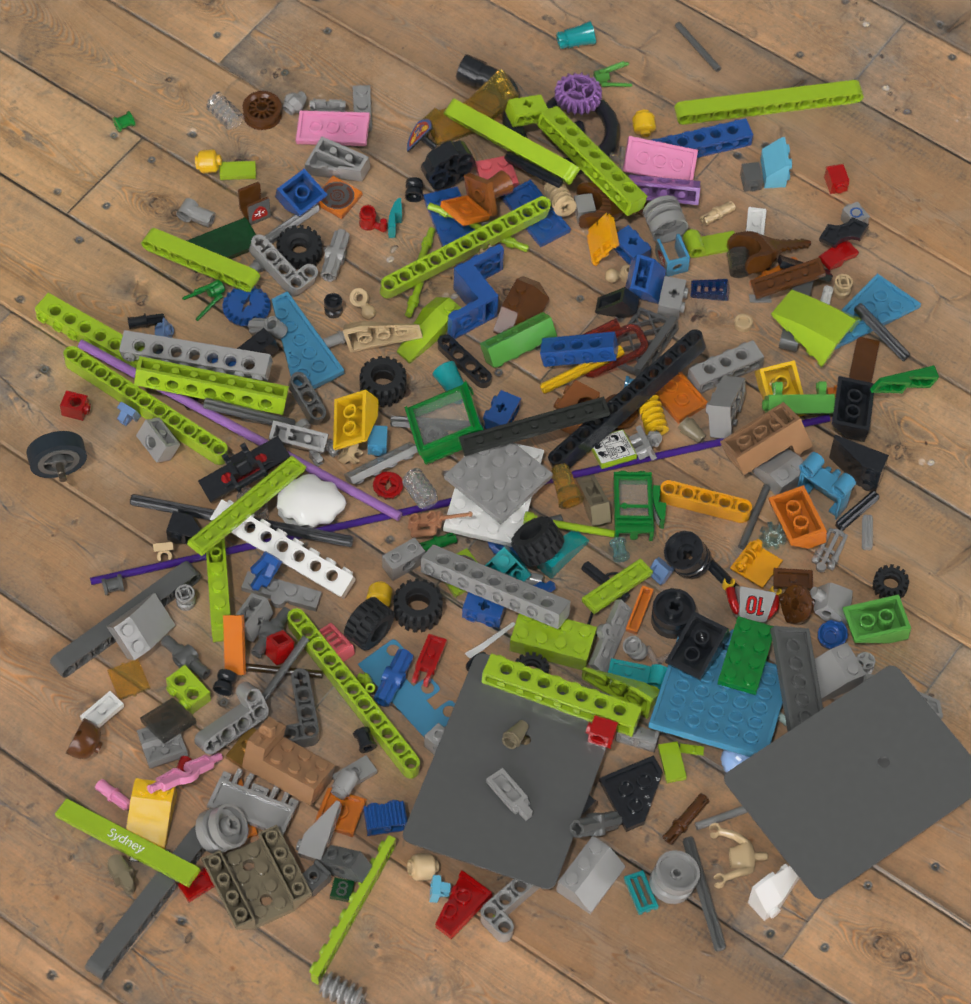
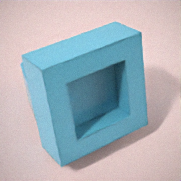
[429,875,451,903]

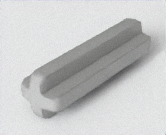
[862,515,873,551]

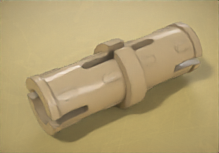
[700,200,736,226]

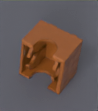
[554,380,600,435]

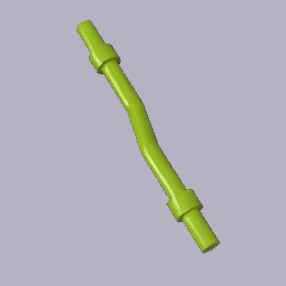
[427,203,529,252]
[405,227,436,318]

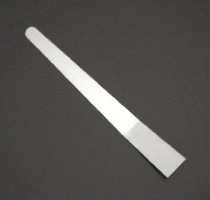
[465,622,515,659]

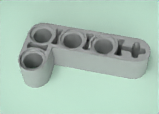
[249,235,318,297]
[194,682,269,754]
[480,879,539,943]

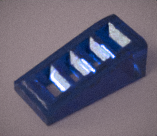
[690,279,730,301]

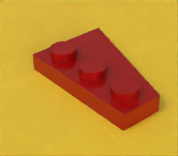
[435,870,493,939]

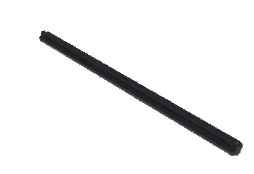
[130,494,354,547]

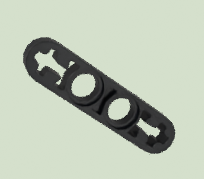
[437,334,492,388]

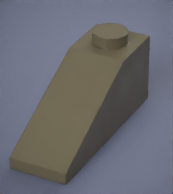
[576,474,611,526]

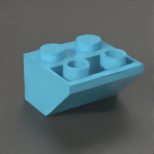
[760,137,792,188]

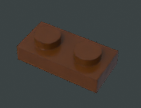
[773,568,813,591]

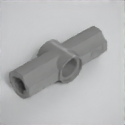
[321,229,350,282]

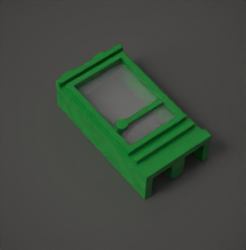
[613,470,654,541]

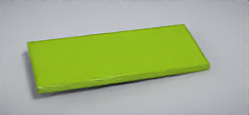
[680,743,704,756]

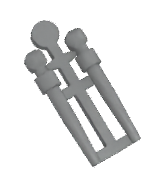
[812,528,848,572]

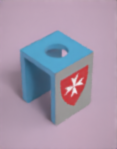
[655,234,690,277]

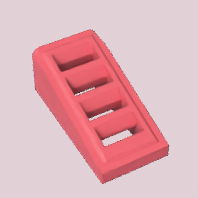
[319,623,355,662]

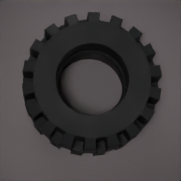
[360,356,407,407]
[511,516,564,567]
[394,578,443,633]
[344,597,395,651]

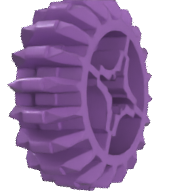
[554,72,602,116]

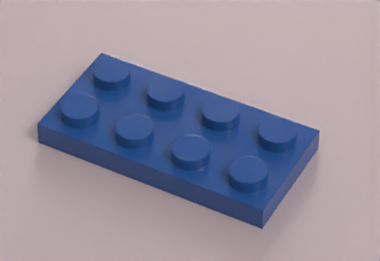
[423,186,475,254]

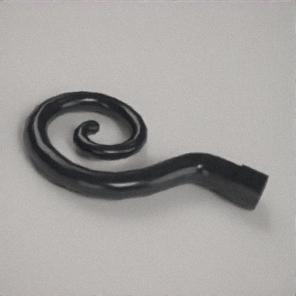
[456,54,620,175]

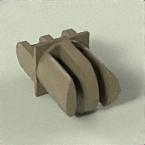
[108,854,135,895]

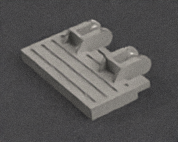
[207,768,299,836]

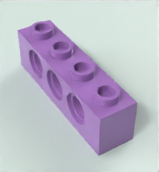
[629,174,700,205]

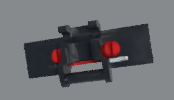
[198,436,290,503]

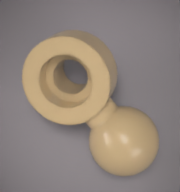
[605,265,630,283]
[350,288,376,320]

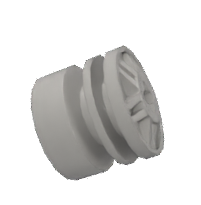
[643,195,688,243]

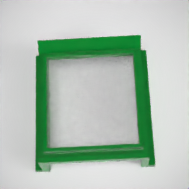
[404,380,484,465]

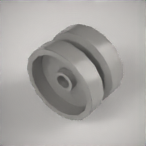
[195,803,248,853]
[649,850,700,904]

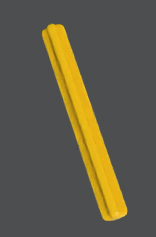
[540,345,624,394]

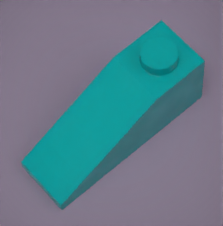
[537,531,589,579]

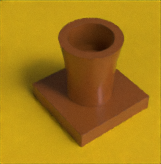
[464,171,513,217]

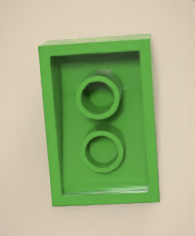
[842,595,911,643]

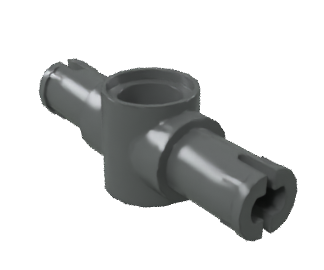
[251,607,290,658]
[161,635,210,680]

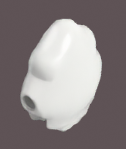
[277,474,347,528]

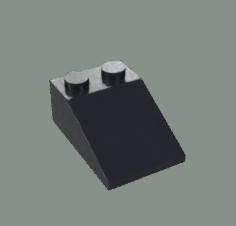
[829,435,889,491]
[665,611,731,680]

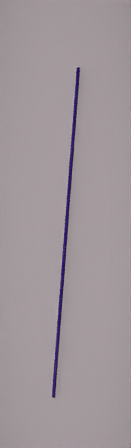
[90,414,831,585]

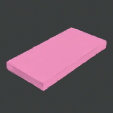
[296,111,370,146]
[622,136,698,180]

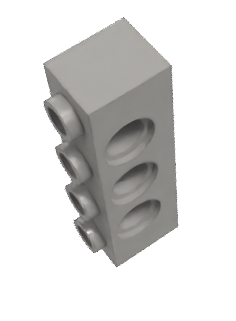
[687,340,764,394]

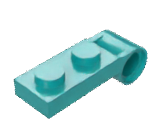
[608,658,667,689]

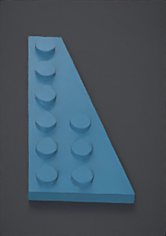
[834,273,921,350]
[272,291,344,389]

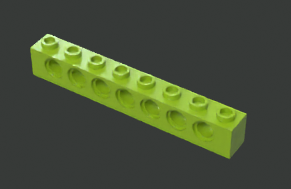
[537,106,647,216]
[35,293,156,368]
[134,356,289,415]
[482,653,642,737]

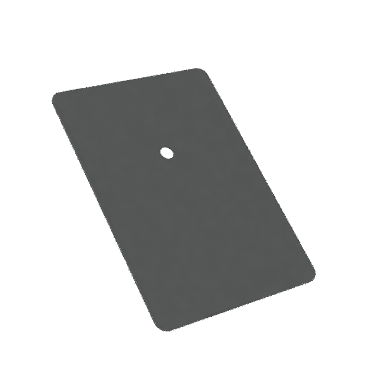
[403,653,619,889]
[724,666,971,899]

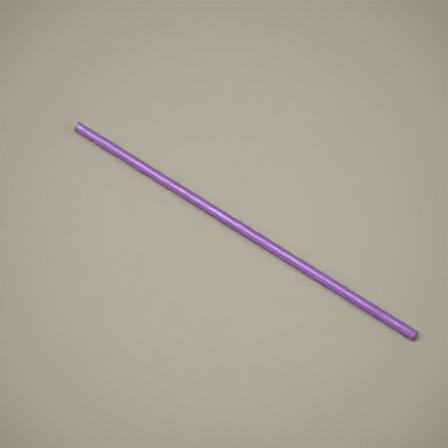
[78,339,402,521]

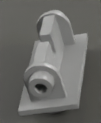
[310,98,346,112]

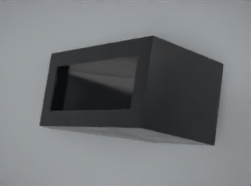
[595,287,639,318]

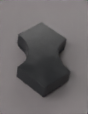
[819,217,869,248]

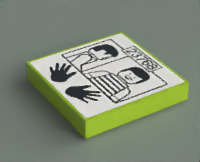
[591,429,637,469]

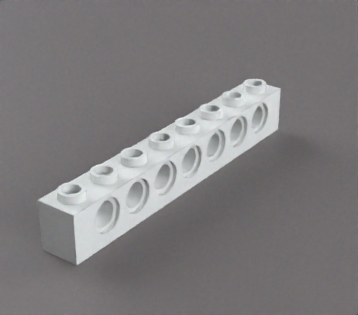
[210,500,356,599]

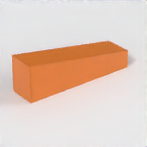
[626,585,654,635]

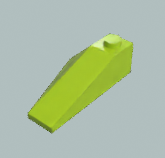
[397,297,462,364]

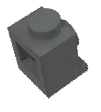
[302,859,331,897]

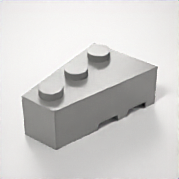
[305,136,370,181]
[706,376,746,439]

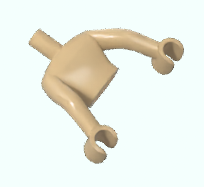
[709,823,768,889]

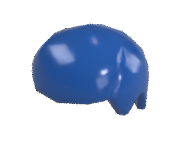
[817,620,848,649]

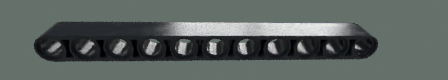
[548,329,706,474]

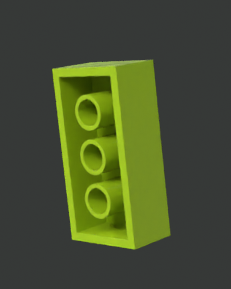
[509,613,597,670]

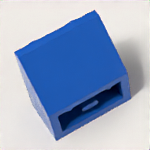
[625,254,666,304]

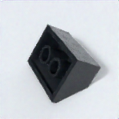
[832,376,875,442]

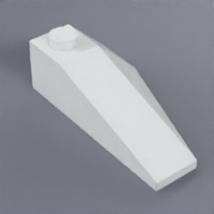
[748,864,799,921]

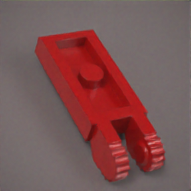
[411,634,447,687]

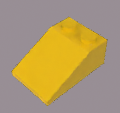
[754,360,805,417]
[333,390,378,450]
[126,778,177,849]

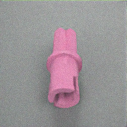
[95,779,130,810]

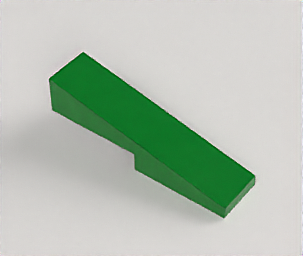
[870,365,939,393]

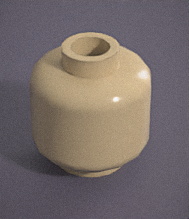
[407,853,439,881]

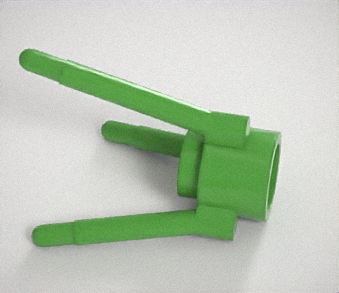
[593,61,633,88]

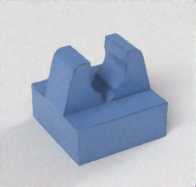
[117,402,141,426]
[650,557,674,585]

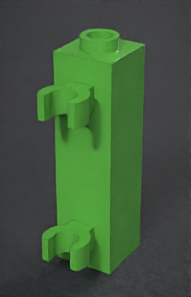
[762,381,835,415]

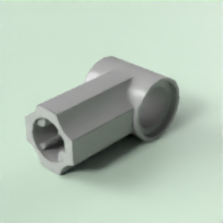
[176,198,216,227]
[248,316,287,339]

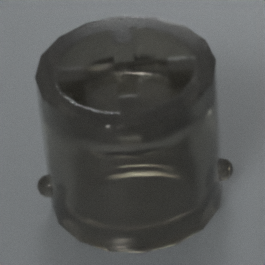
[726,247,750,278]

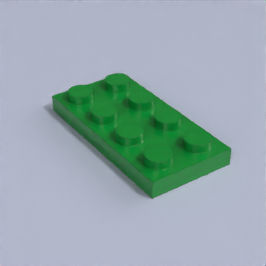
[717,616,773,695]

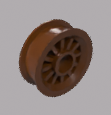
[242,91,282,130]

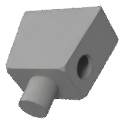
[810,583,853,625]

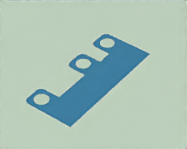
[358,639,455,737]

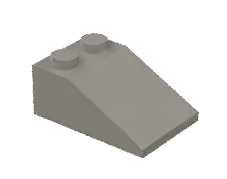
[752,449,804,495]
[106,593,175,660]
[815,643,866,702]

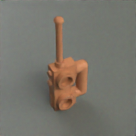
[408,511,473,538]

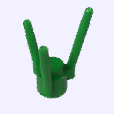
[182,280,225,321]

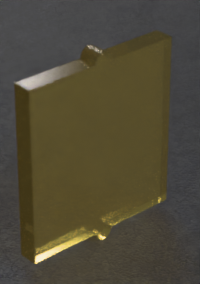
[107,659,150,700]

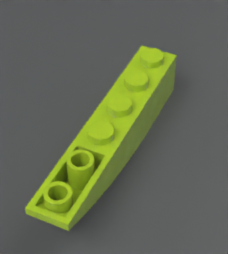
[206,537,231,642]

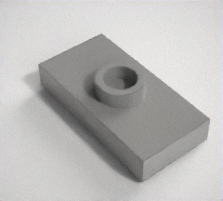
[332,755,377,786]

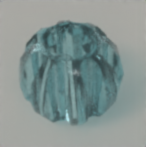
[759,521,787,550]

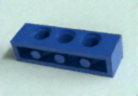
[540,332,619,367]

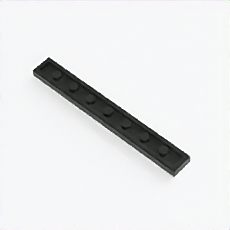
[459,396,610,456]

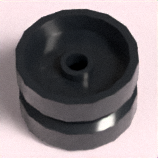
[651,588,696,639]

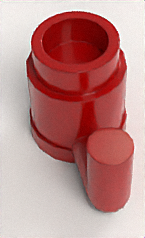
[359,205,387,232]

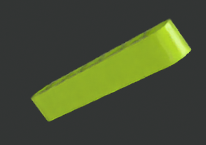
[141,228,260,292]

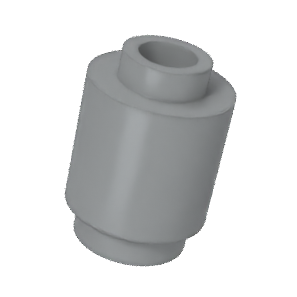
[330,768,359,800]

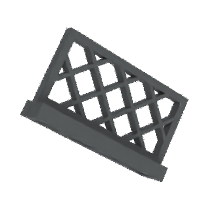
[607,307,679,377]

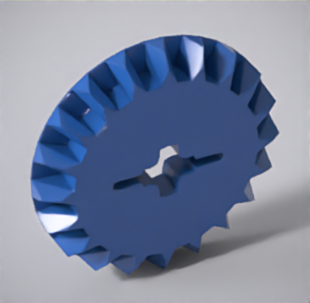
[222,286,271,326]

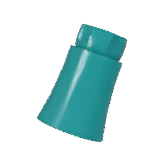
[556,21,596,49]
[432,361,464,405]

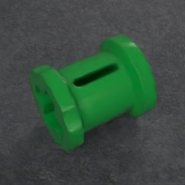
[112,111,136,132]

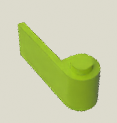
[683,229,735,258]

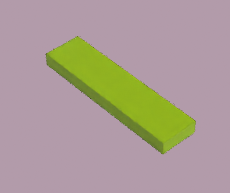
[581,558,653,614]

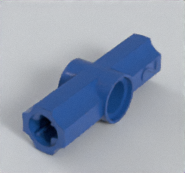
[374,649,414,707]

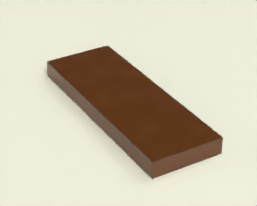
[849,337,880,383]

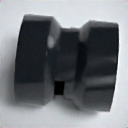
[405,177,423,202]
[324,293,343,319]
[213,669,237,696]

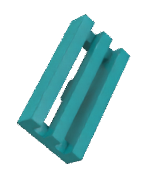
[624,870,658,915]

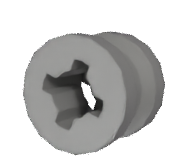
[856,652,875,674]

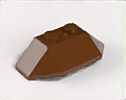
[493,276,550,334]

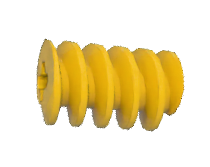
[639,395,669,435]

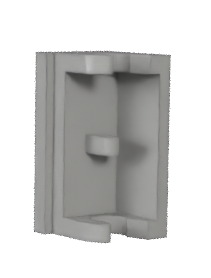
[616,726,660,752]

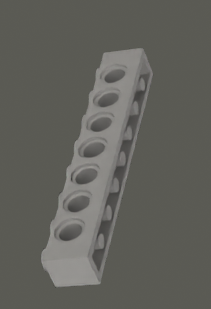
[119,330,273,382]
[421,545,571,629]

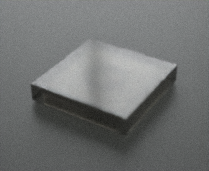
[140,698,197,744]

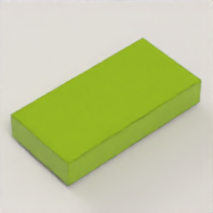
[220,161,256,180]
[658,741,687,783]

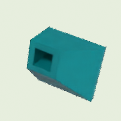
[485,545,532,582]

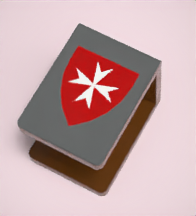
[238,182,271,225]

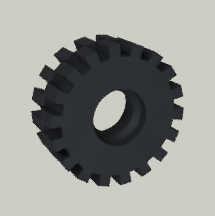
[276,225,322,269]

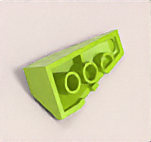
[581,667,660,719]

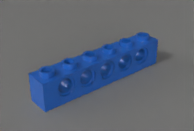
[651,118,753,158]

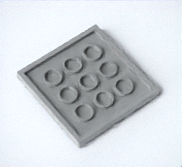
[444,442,553,524]

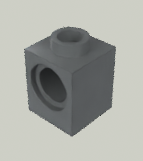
[740,162,763,192]

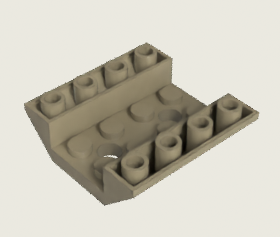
[201,825,312,930]

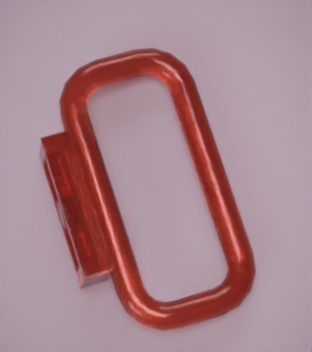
[577,318,648,378]

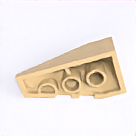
[343,321,423,353]

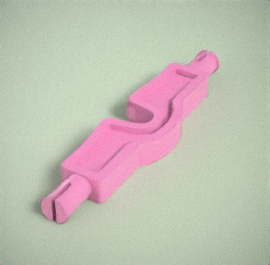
[147,752,223,794]

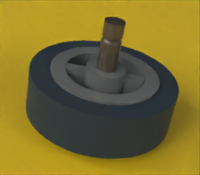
[26,431,87,482]

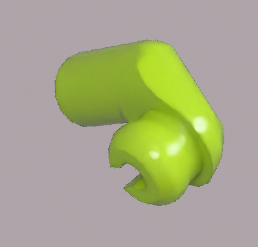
[357,672,375,693]

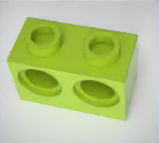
[166,665,211,715]

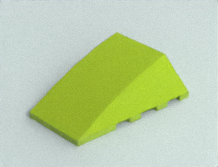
[771,290,861,368]

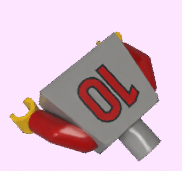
[722,578,782,623]

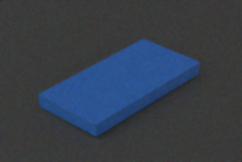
[501,179,571,248]

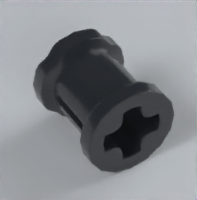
[353,727,376,753]

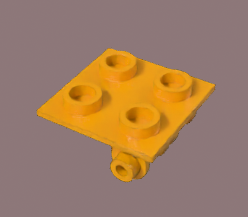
[730,539,783,589]

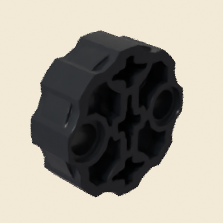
[421,140,476,190]

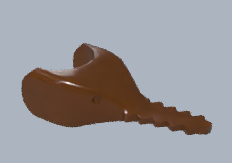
[576,182,648,228]
[727,231,811,274]

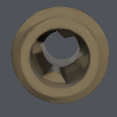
[678,416,706,443]
[502,720,529,749]

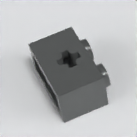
[320,845,372,883]

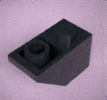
[166,511,201,545]

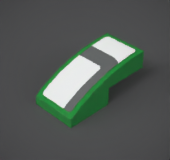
[652,485,667,529]

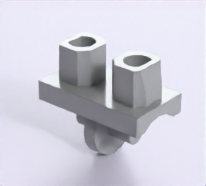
[629,425,662,461]

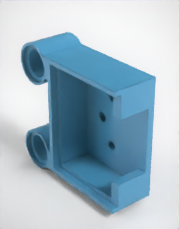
[797,452,856,519]

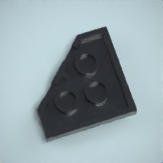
[599,755,663,832]

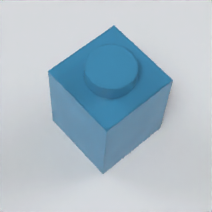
[367,425,388,456]

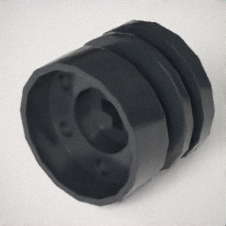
[664,531,712,579]

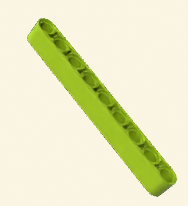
[443,98,580,185]

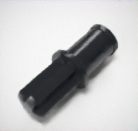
[127,313,165,329]

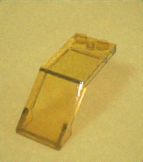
[423,69,519,146]

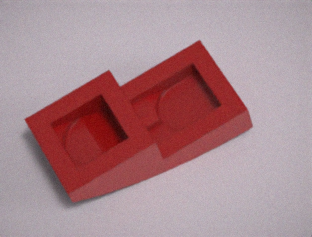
[818,240,859,270]

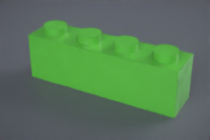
[480,312,557,368]

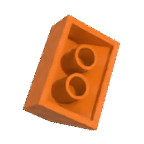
[768,485,827,549]

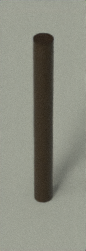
[246,663,323,679]

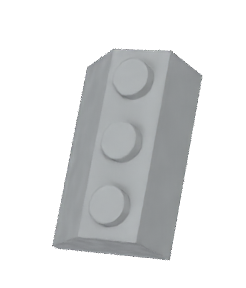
[557,836,626,914]

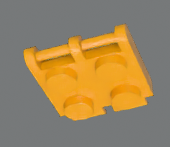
[587,213,619,266]

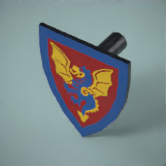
[407,119,437,152]

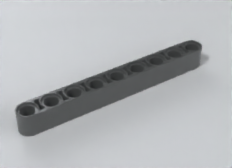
[50,561,201,678]
[85,825,206,981]

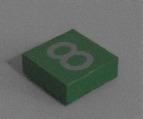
[330,877,355,903]

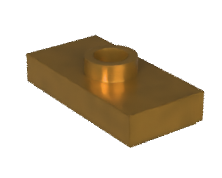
[226,727,256,769]

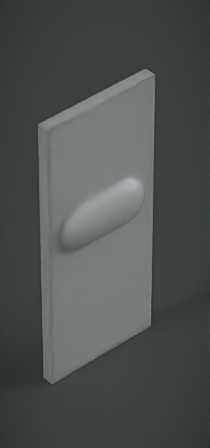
[749,295,771,303]

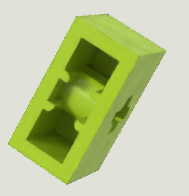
[505,94,548,127]

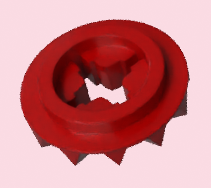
[373,472,403,499]

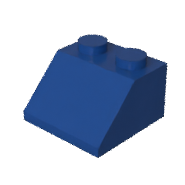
[275,168,328,216]

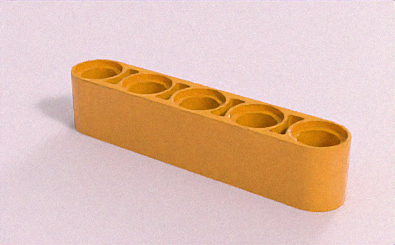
[659,480,752,523]

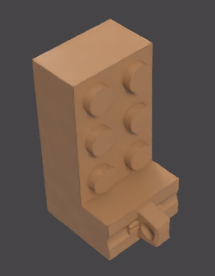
[720,402,813,475]
[242,717,335,806]

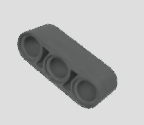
[288,372,326,425]

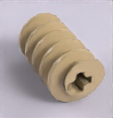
[544,182,576,217]

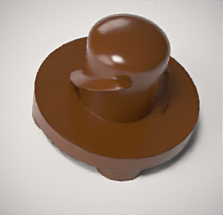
[779,584,815,624]

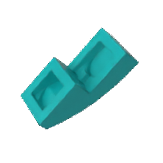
[388,198,402,238]

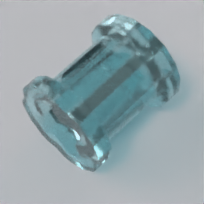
[609,537,630,563]

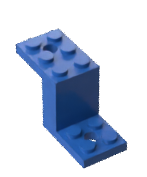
[447,244,504,339]

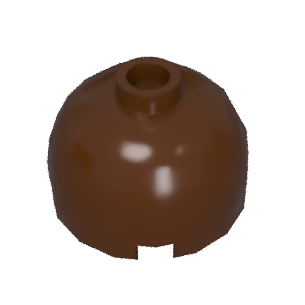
[66,718,103,759]

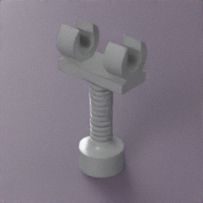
[295,418,339,467]

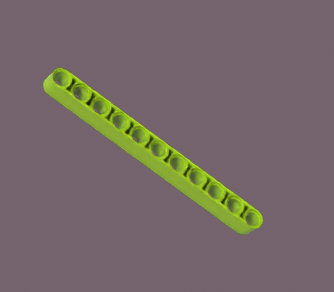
[674,80,864,125]
[380,196,551,299]
[63,346,228,465]
[287,608,420,779]

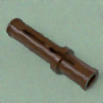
[662,793,710,845]

